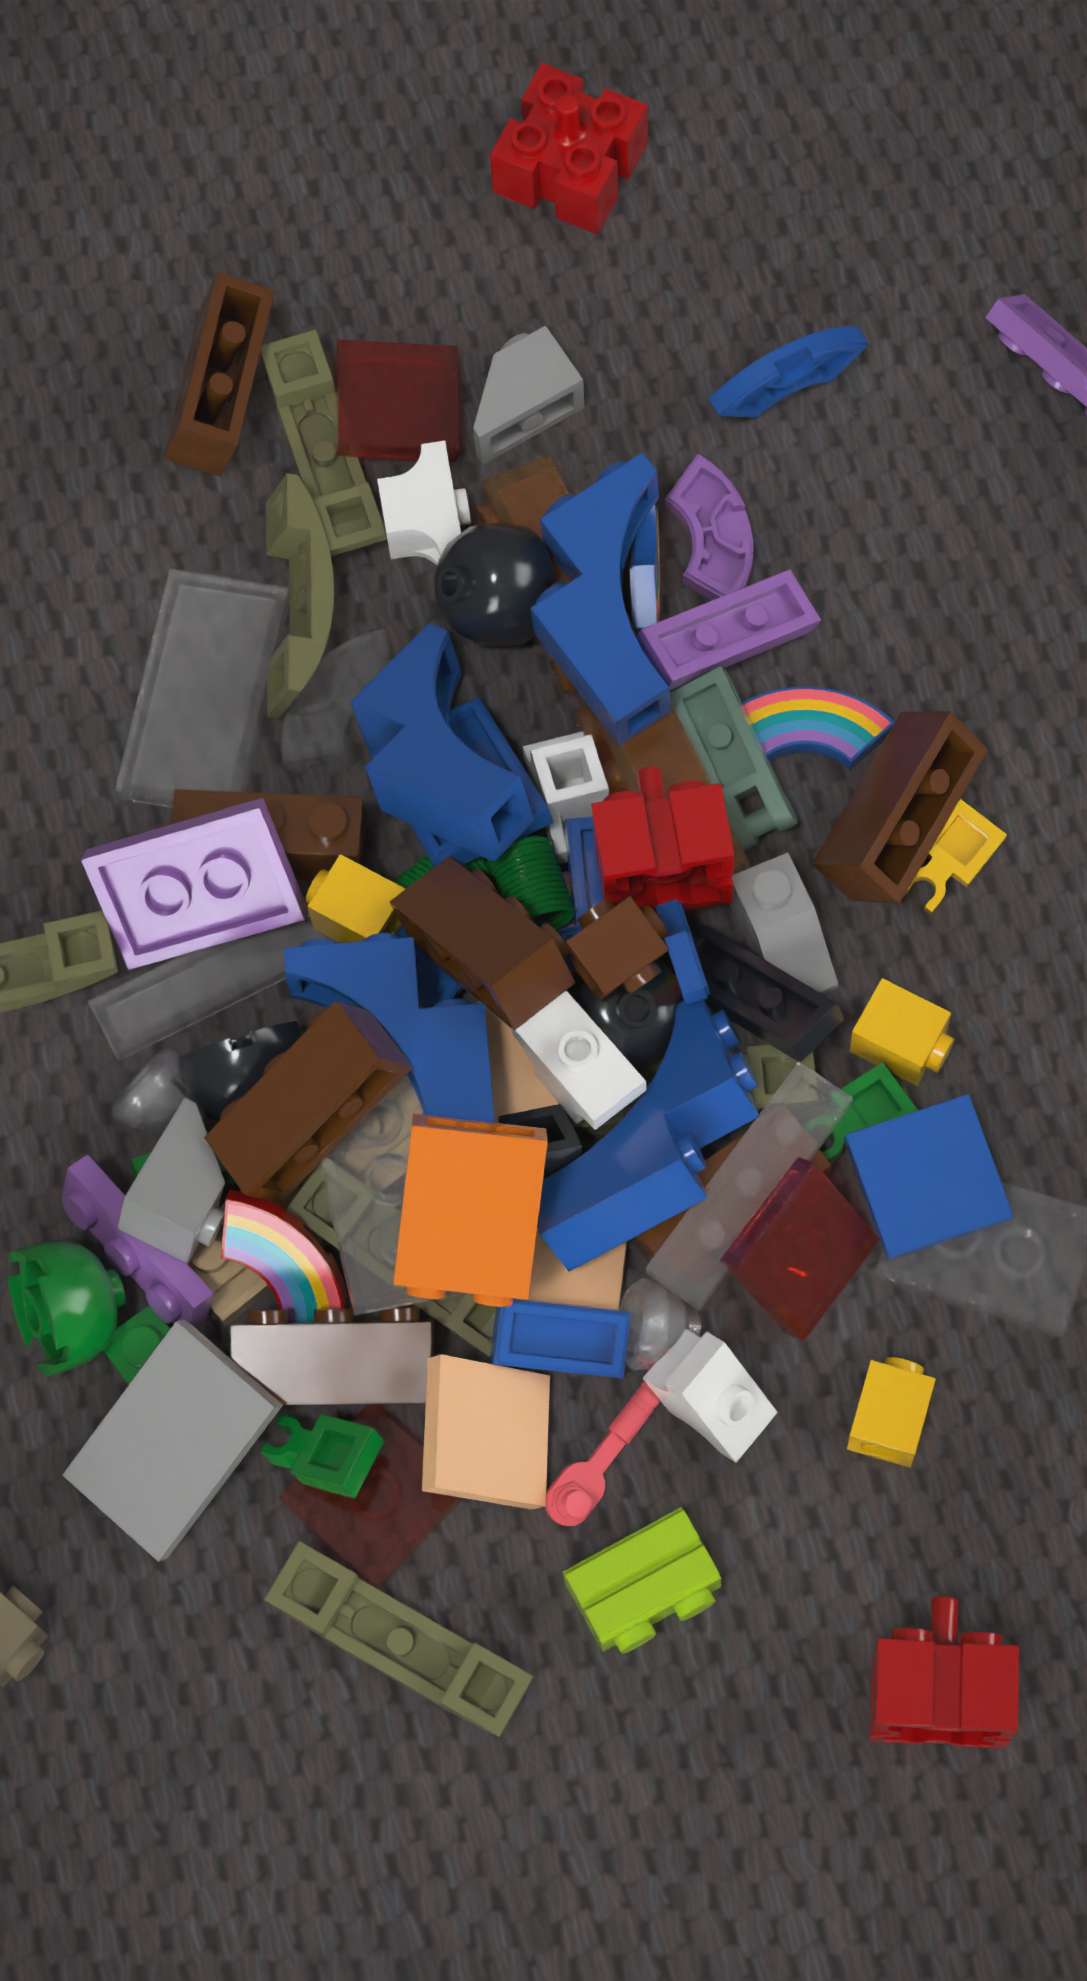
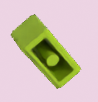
[563,1507,721,1654]

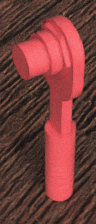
[545,1381,661,1526]

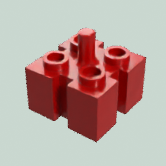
[490,63,648,235]
[591,766,735,914]
[869,1596,1019,1749]

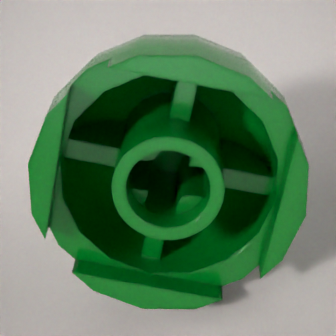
[7,1240,125,1377]

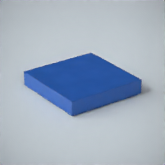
[844,1094,1014,1261]

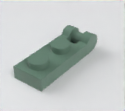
[670,666,798,852]

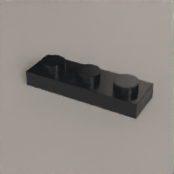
[664,924,844,1063]

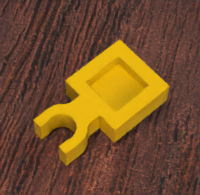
[905,799,1007,915]

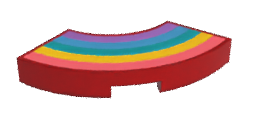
[221,1190,349,1321]

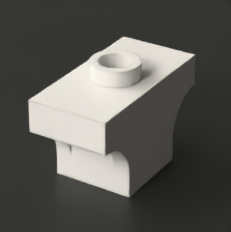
[377,440,471,565]
[523,731,609,864]
[511,991,647,1130]
[643,1328,778,1463]

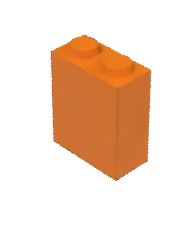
[393,1113,548,1307]

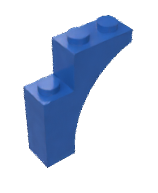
[530,452,671,746]
[350,623,534,862]
[284,933,495,1123]
[537,1000,760,1272]

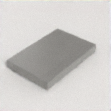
[63,1319,283,1562]

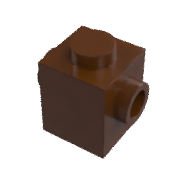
[565,896,669,1002]

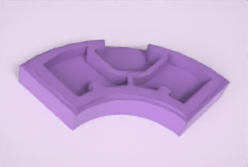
[665,454,754,600]

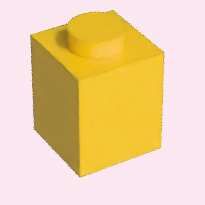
[306,854,405,943]
[849,978,955,1086]
[847,1357,936,1468]

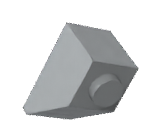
[473,325,585,465]
[729,853,838,994]
[117,1097,225,1264]

